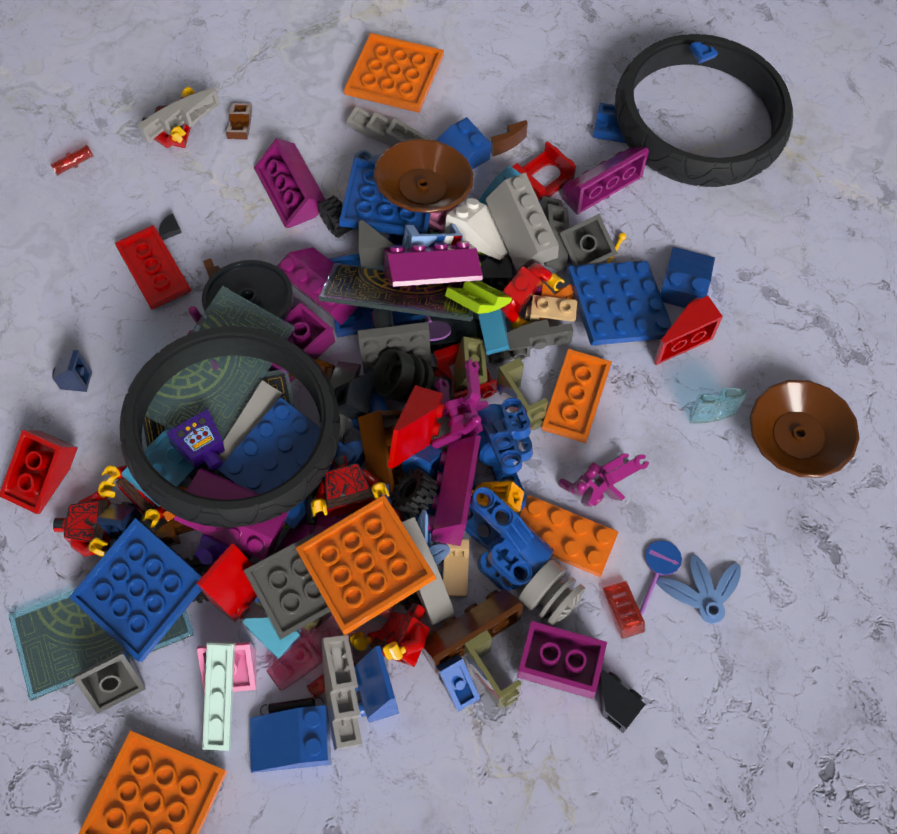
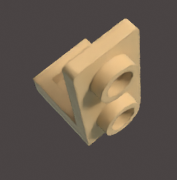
[525,295,577,323]
[443,538,469,597]

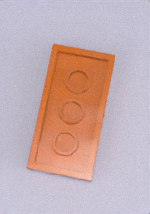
[541,349,612,443]
[519,495,619,578]

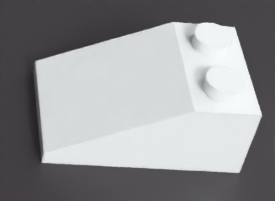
[444,198,508,260]

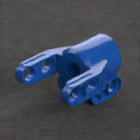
[477,398,533,511]
[465,487,554,591]

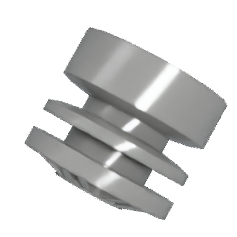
[519,560,586,627]

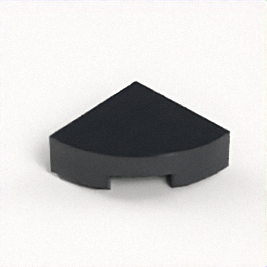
[159,213,182,240]

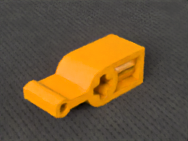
[470,481,524,512]

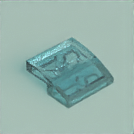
[689,388,747,424]

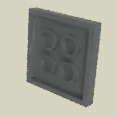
[358,322,431,374]
[243,533,331,640]

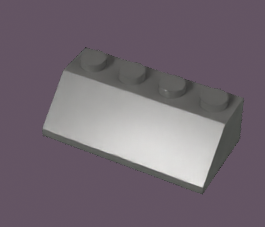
[485,173,559,272]

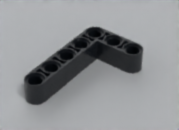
[371,307,485,354]

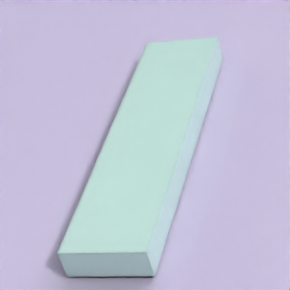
[202,641,235,751]

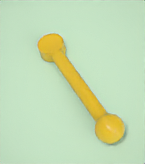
[605,232,626,263]

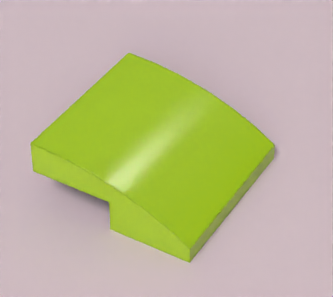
[445,280,512,314]

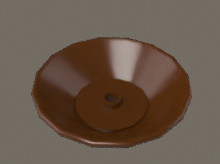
[374,139,474,213]
[749,380,860,478]

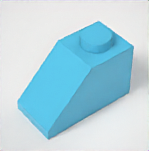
[243,618,303,662]

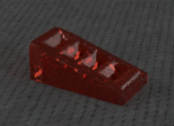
[603,581,645,639]

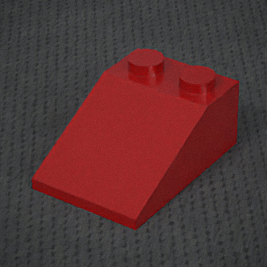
[654,295,723,365]
[388,385,445,469]
[0,430,78,514]
[197,543,257,622]

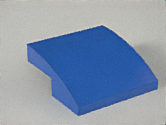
[593,103,639,143]

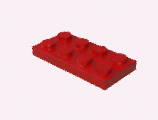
[115,225,191,310]

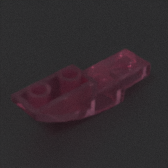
[266,615,362,691]

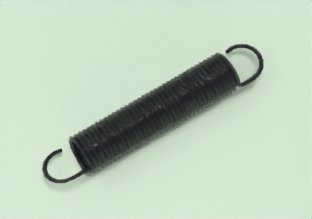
[306,488,317,534]
[260,697,324,715]

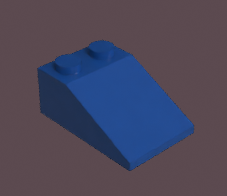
[436,117,491,170]
[660,247,715,308]
[354,646,399,723]
[250,705,331,773]

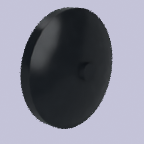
[202,260,294,329]

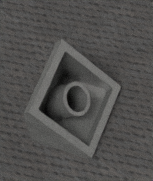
[560,214,618,266]
[358,220,394,271]
[73,651,146,714]

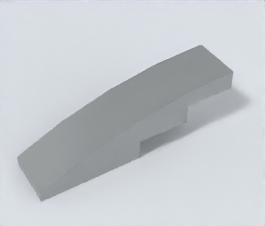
[138,88,220,143]
[345,106,430,146]
[217,380,282,470]
[402,517,455,626]
[322,635,362,751]

